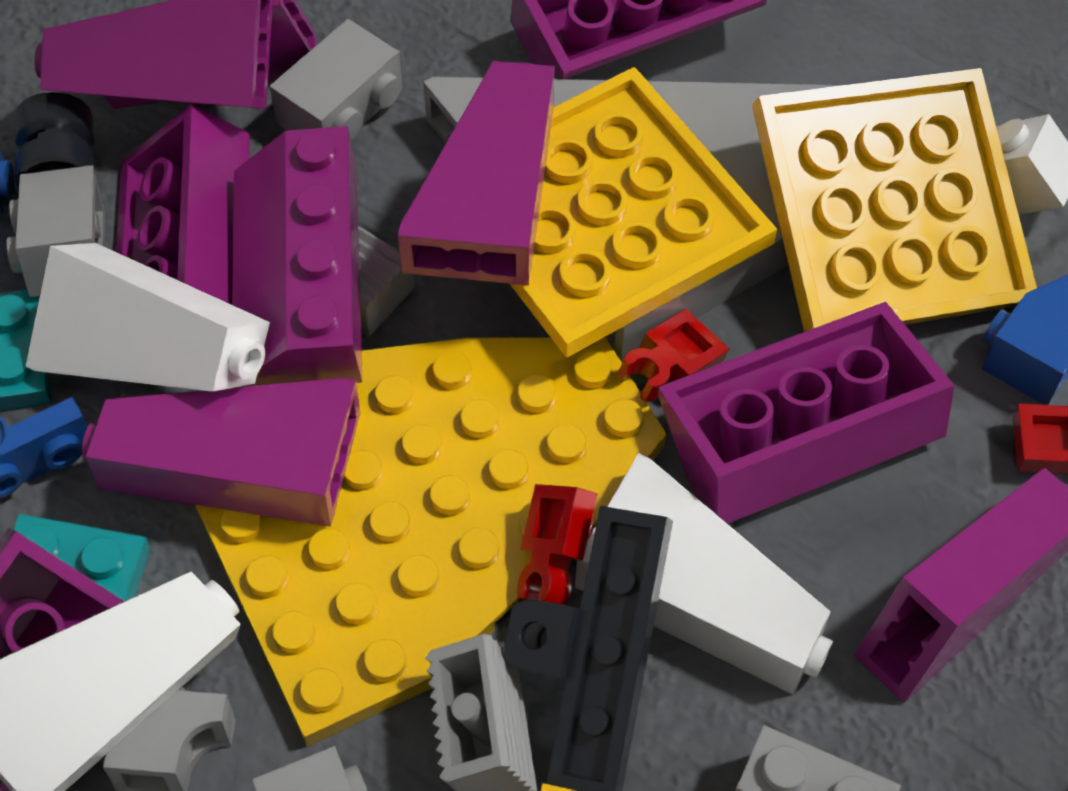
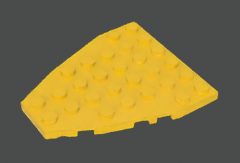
[194,337,667,747]

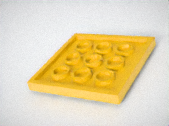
[431,67,777,358]
[752,68,1037,332]

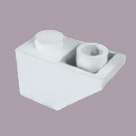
[996,114,1068,215]

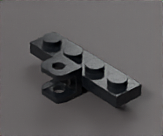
[503,506,673,791]

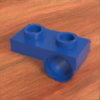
[0,397,87,498]

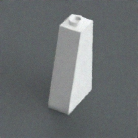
[26,243,270,392]
[575,453,833,695]
[0,571,241,791]

